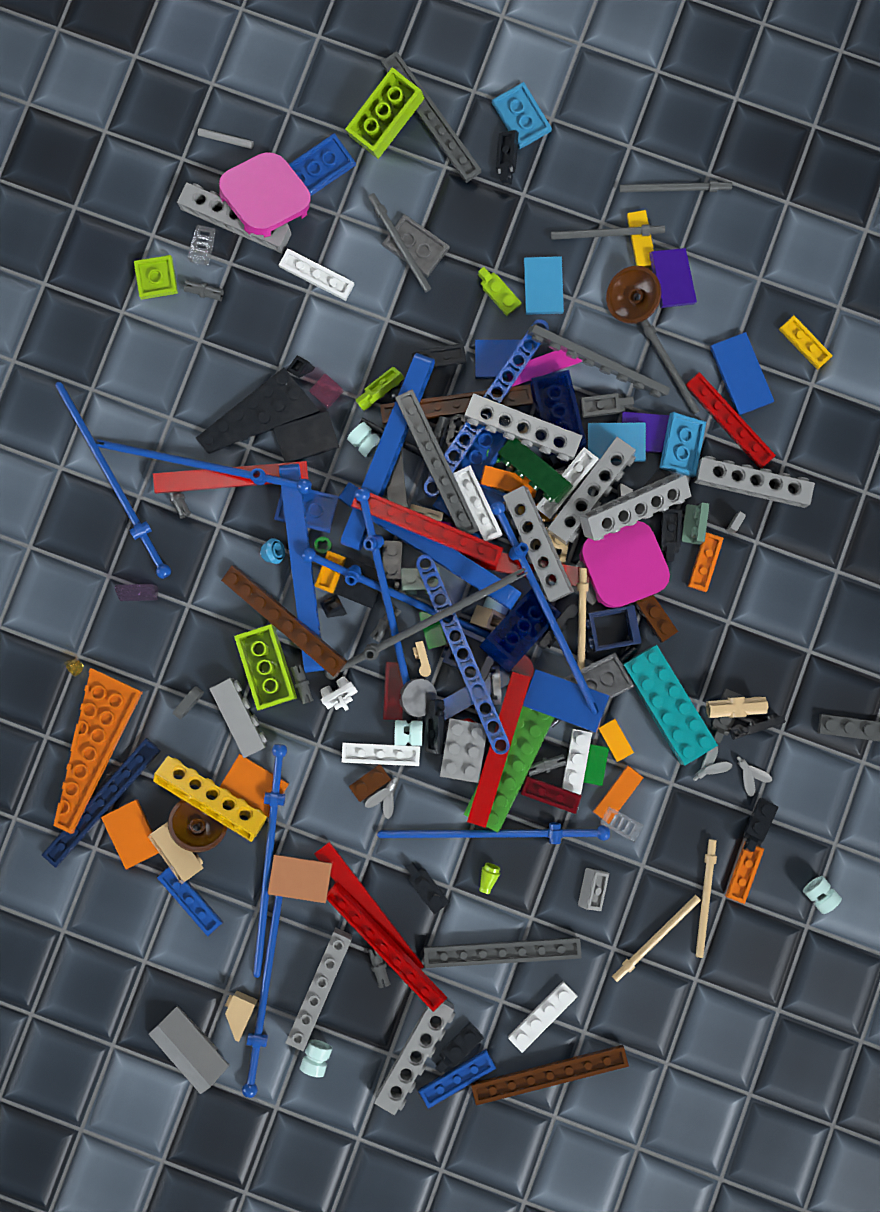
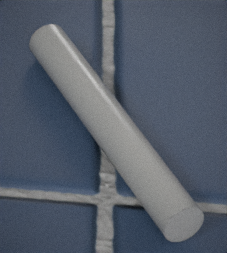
[198,128,254,149]

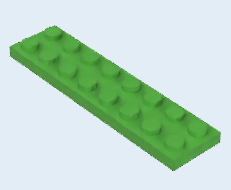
[463,681,554,833]

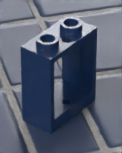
[586,605,642,652]
[441,627,501,682]

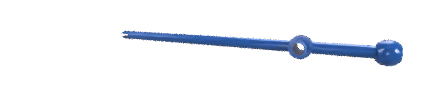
[56,382,171,579]
[96,440,312,494]
[355,488,410,686]
[490,501,599,714]
[301,547,514,650]
[253,744,287,978]
[377,822,610,844]
[242,896,283,1098]

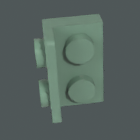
[681,503,709,545]
[401,567,440,595]

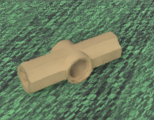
[706,697,768,718]

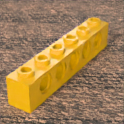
[153,756,267,842]

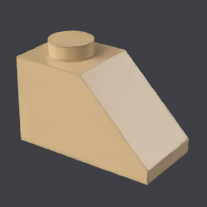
[470,605,517,639]
[225,991,258,1042]

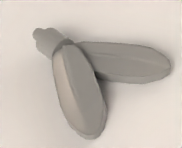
[693,746,732,781]
[737,756,772,797]
[365,777,397,819]

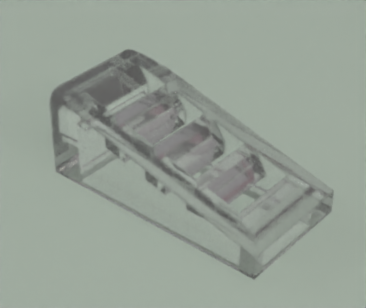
[187,225,216,265]
[600,806,644,843]

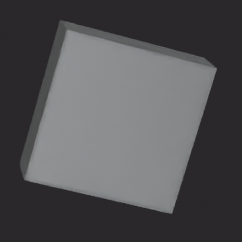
[726,511,746,534]

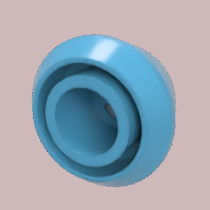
[260,538,285,564]

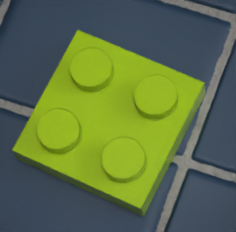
[134,255,178,300]

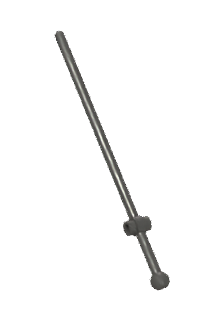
[325,568,528,680]

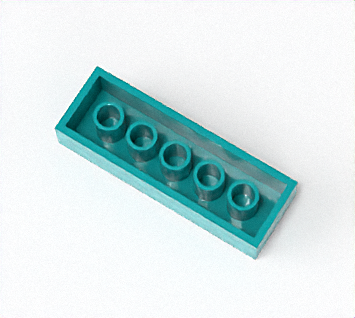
[622,645,718,766]

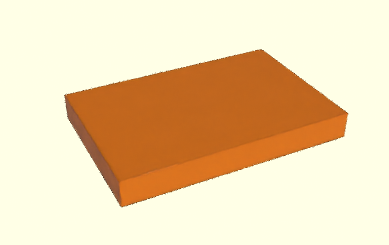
[220,754,289,818]
[101,799,159,869]

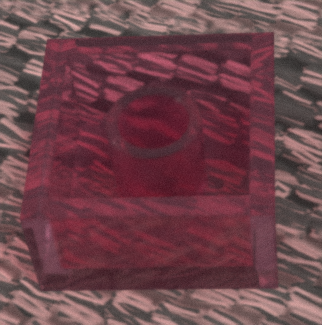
[309,374,344,409]

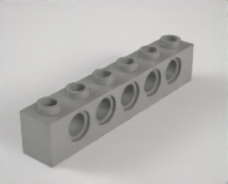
[177,182,291,254]
[464,393,582,461]
[548,437,636,545]
[694,456,815,508]
[579,473,691,541]
[503,486,574,602]
[286,927,353,1051]
[374,1000,455,1115]

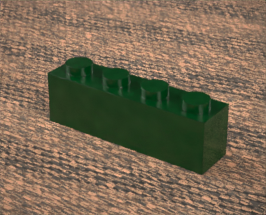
[498,438,573,504]

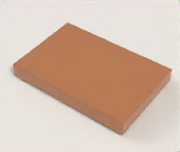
[268,854,332,903]

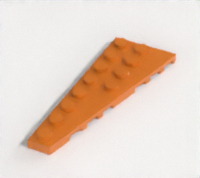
[53,668,143,834]

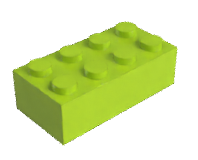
[345,67,425,159]
[234,624,297,710]

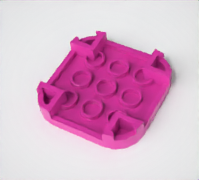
[219,153,310,238]
[579,521,670,609]

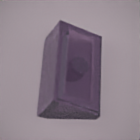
[115,584,158,601]

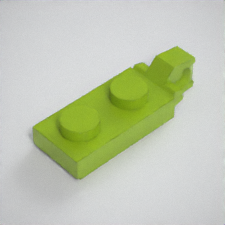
[478,267,522,316]
[355,367,405,411]

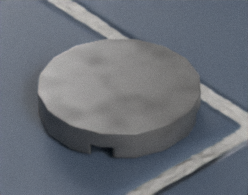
[491,666,501,705]
[400,678,437,717]

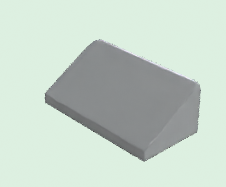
[578,868,609,911]

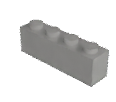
[210,678,268,758]

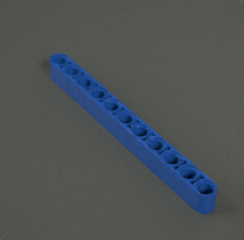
[424,320,549,498]
[341,353,435,551]
[279,463,325,673]
[338,482,522,610]
[416,555,510,754]

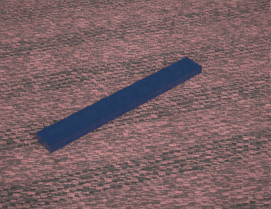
[42,738,161,868]

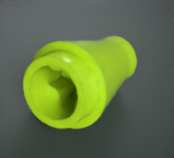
[479,863,500,894]

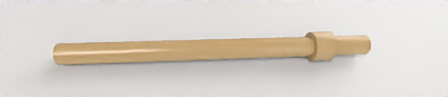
[577,568,589,670]
[695,839,717,958]
[612,895,701,982]

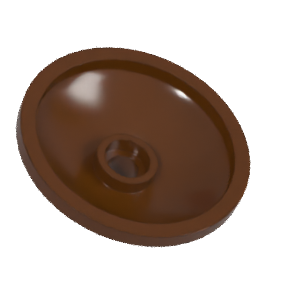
[606,266,661,324]
[168,797,227,852]

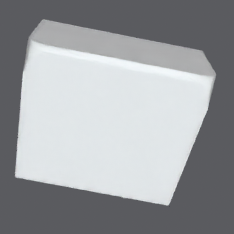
[618,483,633,498]

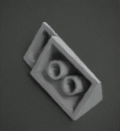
[149,1006,229,1094]

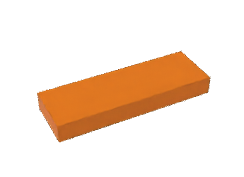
[480,465,536,498]
[687,532,724,593]
[593,765,644,824]
[725,841,764,904]

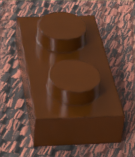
[349,764,391,802]

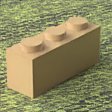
[148,822,203,884]

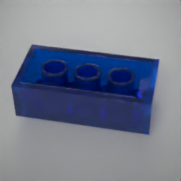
[530,370,587,456]
[479,588,561,673]

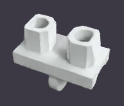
[320,676,358,711]

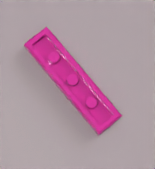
[506,350,582,387]

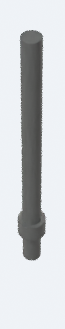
[619,180,733,192]
[368,193,431,292]
[551,224,665,240]
[640,319,700,415]

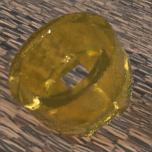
[66,660,84,677]

